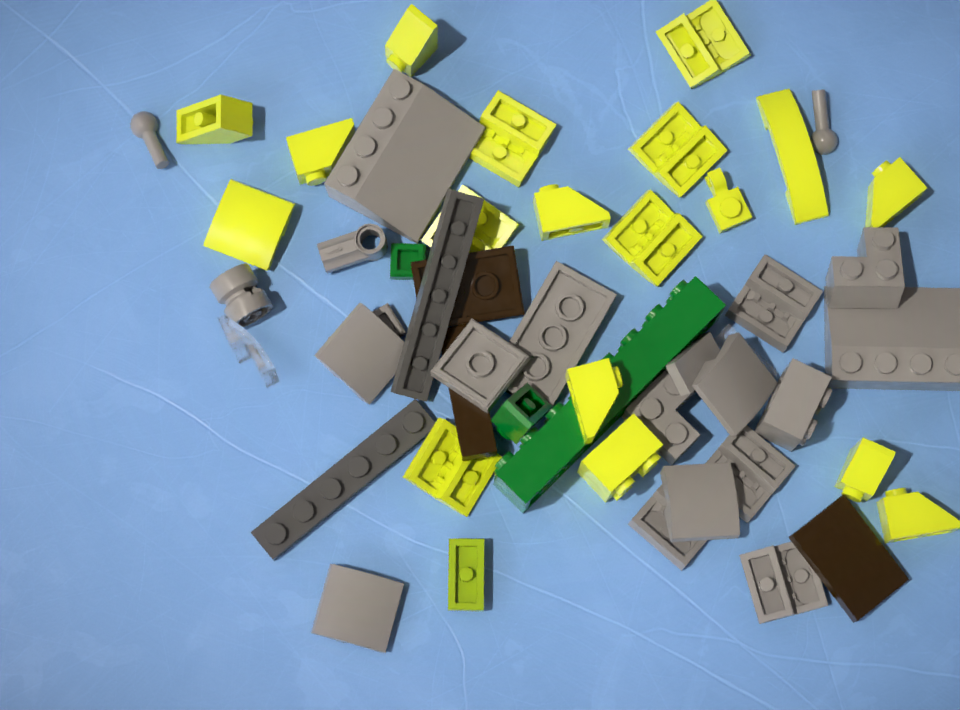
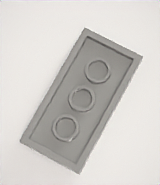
[505,261,617,414]

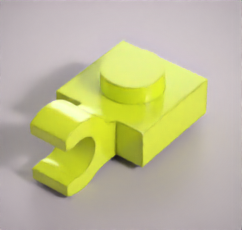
[704,167,752,234]

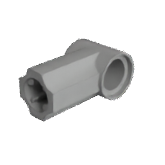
[317,223,388,274]

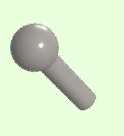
[810,89,838,155]
[130,111,169,169]

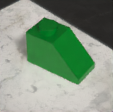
[491,383,553,444]

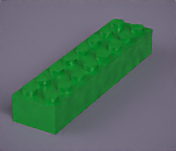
[493,276,726,514]

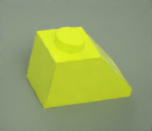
[385,4,438,77]
[176,94,253,144]
[286,118,355,186]
[865,157,927,227]
[533,184,611,241]
[565,358,623,444]
[834,437,896,502]
[876,488,960,544]

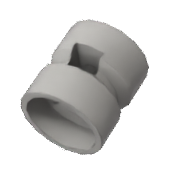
[210,263,273,329]

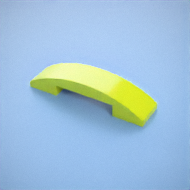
[756,89,829,225]

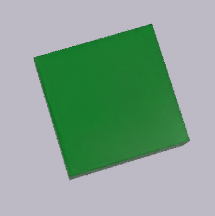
[390,243,426,280]

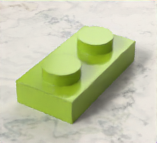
[448,538,484,612]

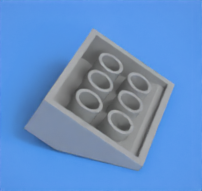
[324,69,486,244]
[824,285,960,391]

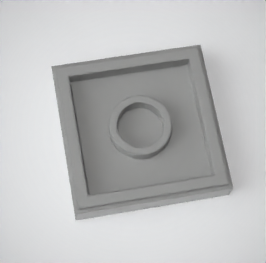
[430,319,529,414]

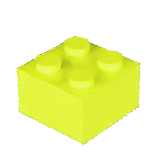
[577,413,663,503]

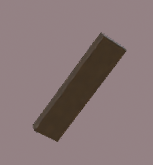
[441,324,497,462]

